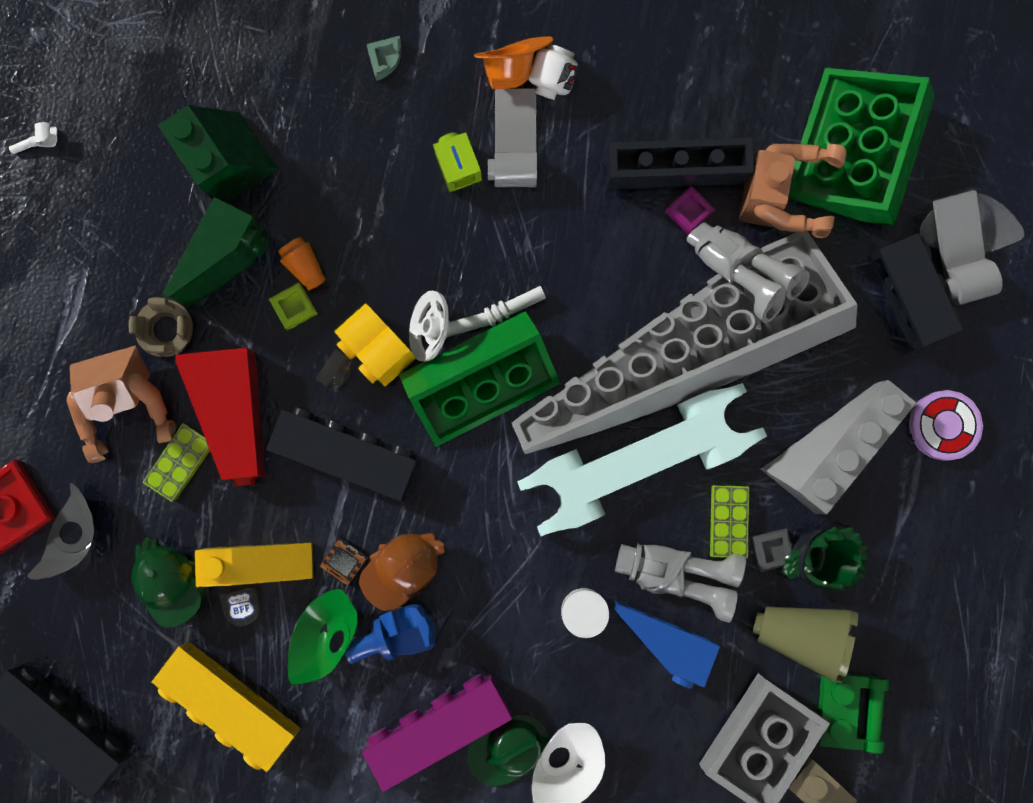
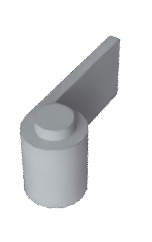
[488,89,537,187]
[933,190,1003,305]

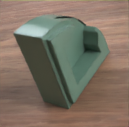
[366,36,402,81]

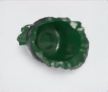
[782,525,869,591]

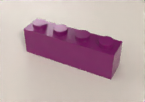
[362,674,512,792]

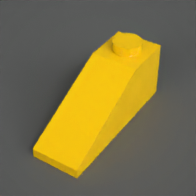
[195,543,314,587]

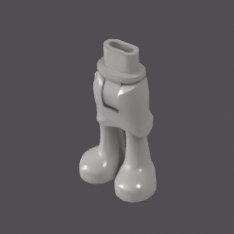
[687,222,810,323]
[614,544,746,623]

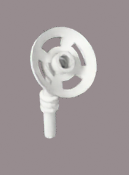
[409,286,546,362]

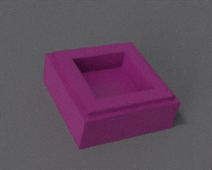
[665,185,716,235]

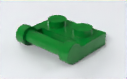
[817,673,889,754]

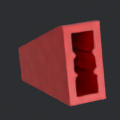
[175,348,266,487]

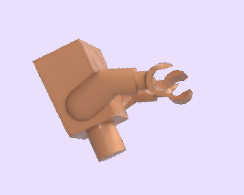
[738,144,847,238]
[66,345,177,463]

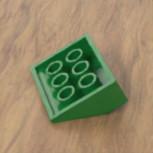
[788,68,935,226]

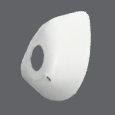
[532,723,605,803]

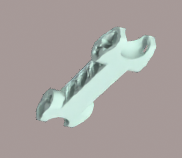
[517,383,767,536]

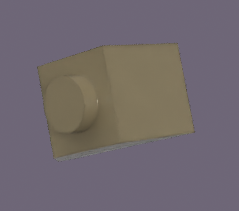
[789,757,857,803]

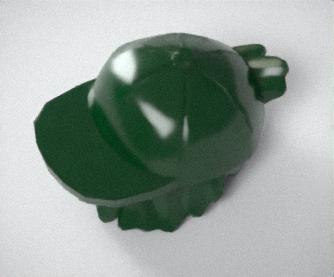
[131,537,205,628]

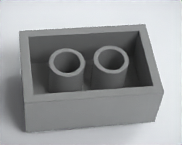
[699,674,830,803]

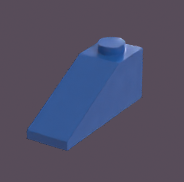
[613,601,720,689]

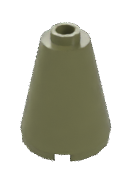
[752,607,858,684]

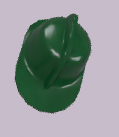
[467,714,550,786]

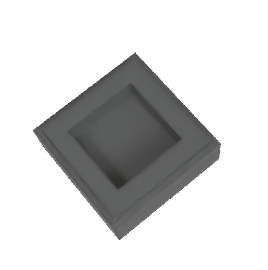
[750,529,792,572]

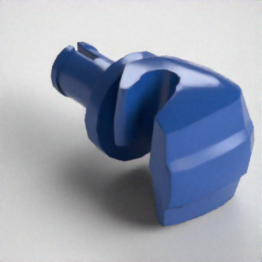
[345,604,436,664]

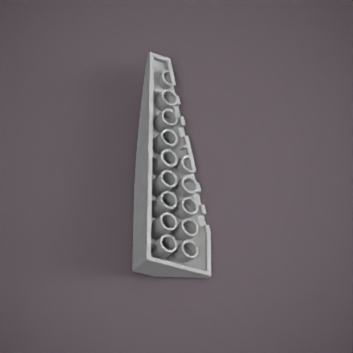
[511,230,857,454]

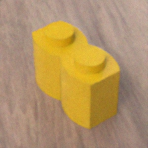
[334,303,416,387]

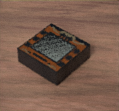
[319,536,370,587]

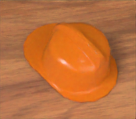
[474,36,554,90]

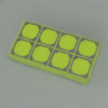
[142,423,210,502]
[710,485,749,558]

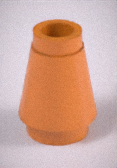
[278,236,326,291]

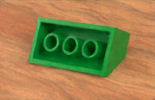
[399,311,561,447]

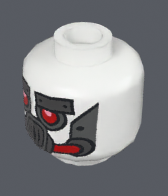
[528,44,579,100]

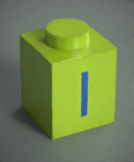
[433,132,482,192]

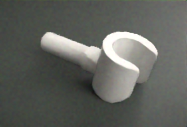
[9,122,57,154]

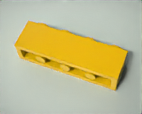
[152,642,301,772]

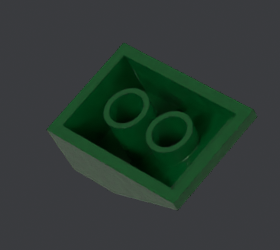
[162,197,269,309]

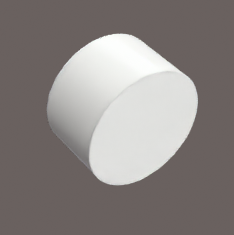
[561,588,609,638]

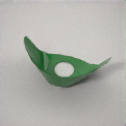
[288,589,358,685]

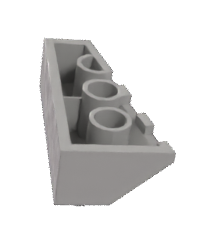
[760,380,916,515]

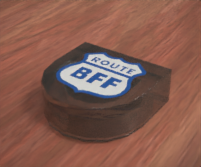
[220,586,262,626]

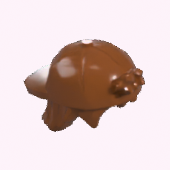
[359,533,445,611]

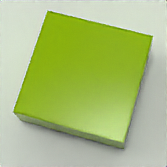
[269,282,318,331]

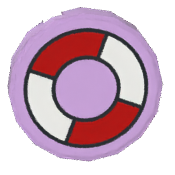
[908,390,983,461]

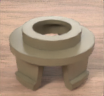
[128,297,194,357]

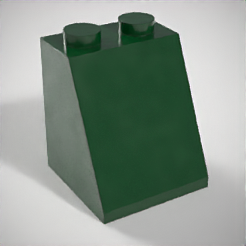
[158,105,278,204]

